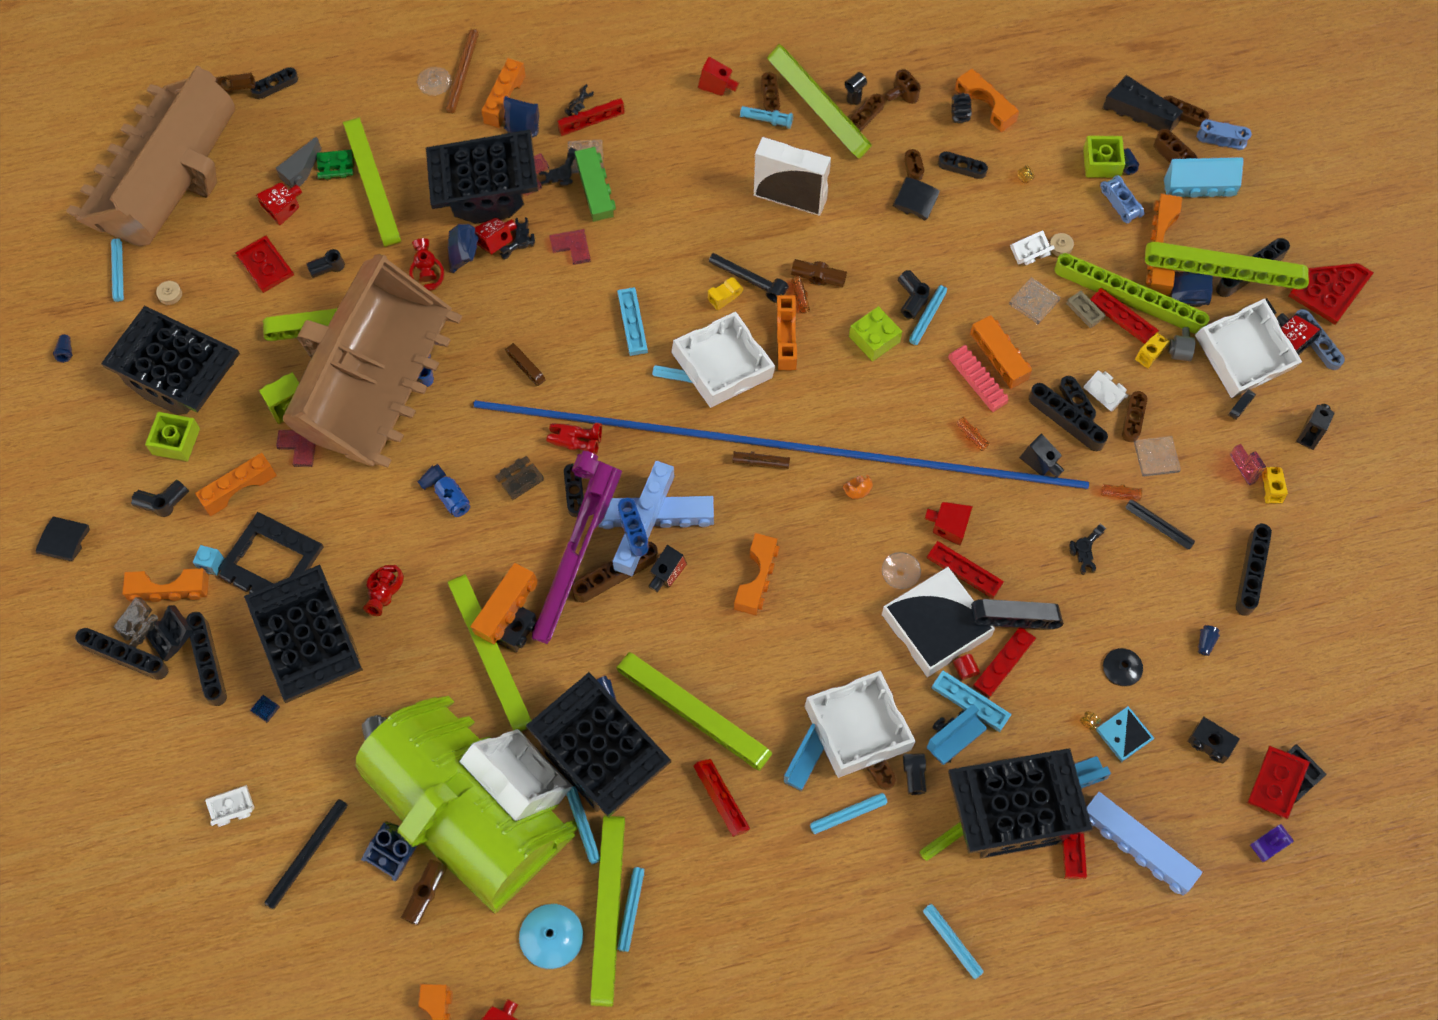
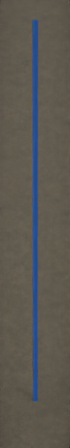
[474,400,1089,489]

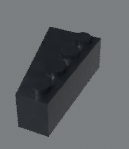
[1102,75,1183,131]

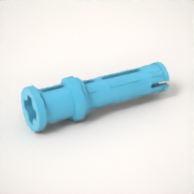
[740,106,793,129]

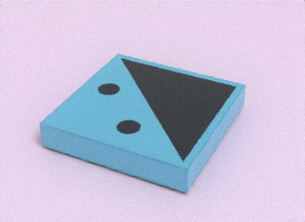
[1096,706,1154,762]

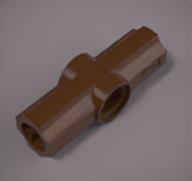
[215,72,256,92]
[791,259,847,288]
[401,859,447,926]

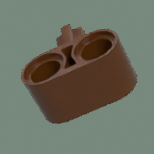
[885,69,921,104]

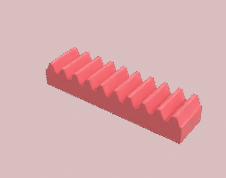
[948,345,1009,412]

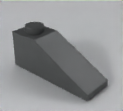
[276,137,322,188]

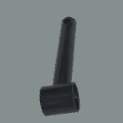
[709,253,789,303]

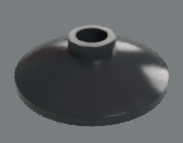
[1103,648,1143,687]

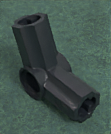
[898,270,930,319]
[131,479,189,517]

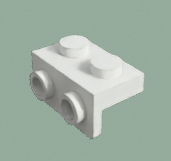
[1010,230,1055,266]
[1084,370,1128,412]
[205,785,254,827]

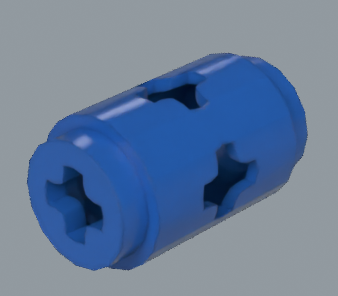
[434,476,470,517]

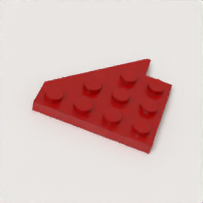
[1288,263,1374,325]

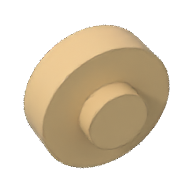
[1050,233,1074,256]
[156,281,182,305]

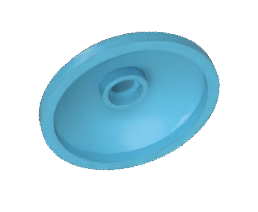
[519,904,583,969]

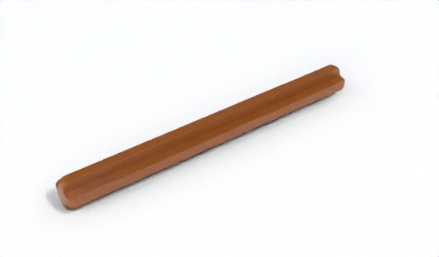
[446,29,479,113]

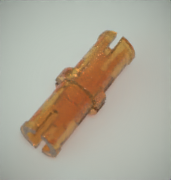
[791,277,810,314]
[956,417,990,451]
[1101,484,1142,500]

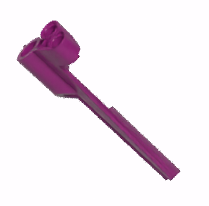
[532,451,622,644]

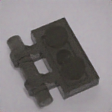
[495,456,544,500]
[114,597,158,648]

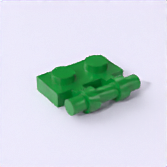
[317,149,354,180]

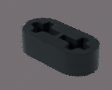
[1228,389,1256,420]

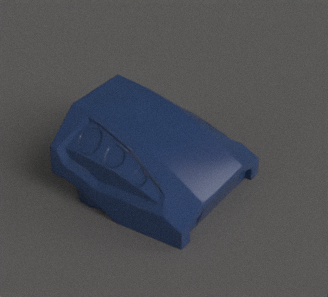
[503,96,540,138]
[448,224,479,273]
[1172,271,1213,307]
[361,821,420,881]

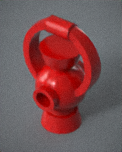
[409,238,445,291]
[363,565,404,616]

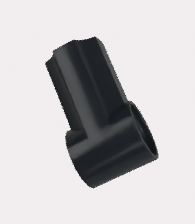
[844,72,867,105]
[306,249,345,278]
[903,753,926,795]

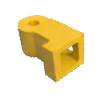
[708,277,743,311]
[1135,333,1170,369]
[1262,467,1288,504]

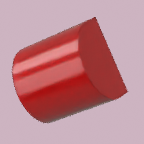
[953,654,980,681]

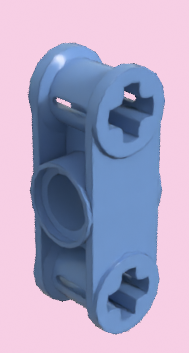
[1197,120,1252,150]
[1100,175,1144,224]

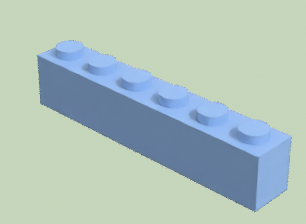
[613,461,675,576]
[599,496,714,529]
[1087,792,1203,896]

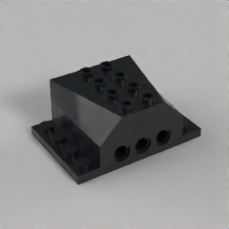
[426,130,539,224]
[101,305,240,415]
[244,565,363,703]
[526,672,671,818]
[948,748,1093,859]

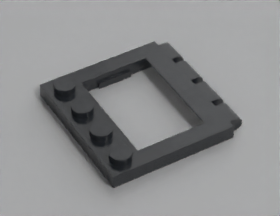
[218,512,324,594]

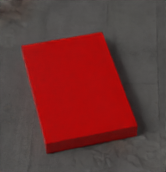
[235,235,294,293]
[1247,745,1310,819]

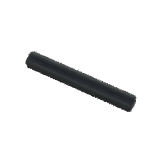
[1126,499,1195,549]

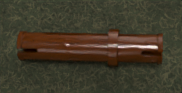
[732,451,790,469]

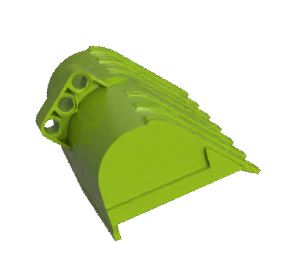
[356,696,578,914]

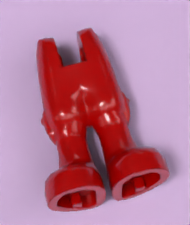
[546,423,603,455]

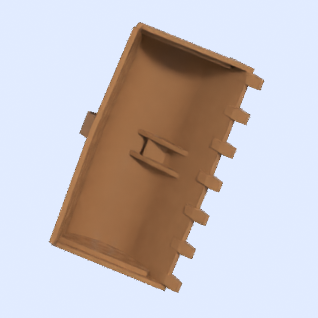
[66,65,235,247]
[283,254,462,468]

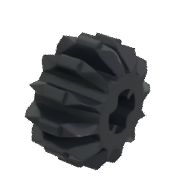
[951,93,972,123]

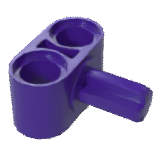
[1250,824,1294,863]

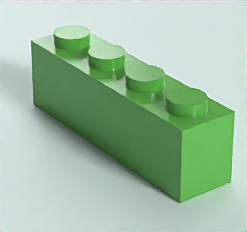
[575,147,616,222]

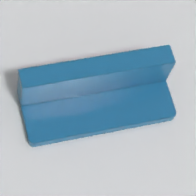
[927,704,987,765]
[784,723,824,791]
[1075,756,1111,789]

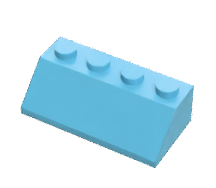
[1164,157,1243,198]

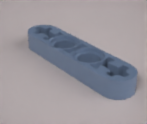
[1295,309,1345,370]

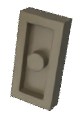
[1066,291,1105,329]

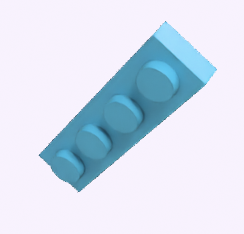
[617,287,648,356]
[932,671,1011,732]

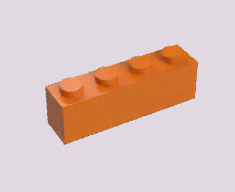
[970,315,1032,389]
[470,563,537,645]

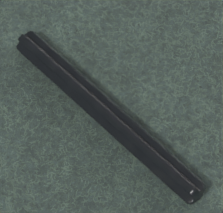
[264,799,348,909]

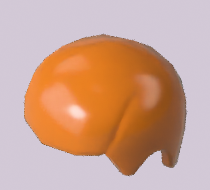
[842,475,873,499]

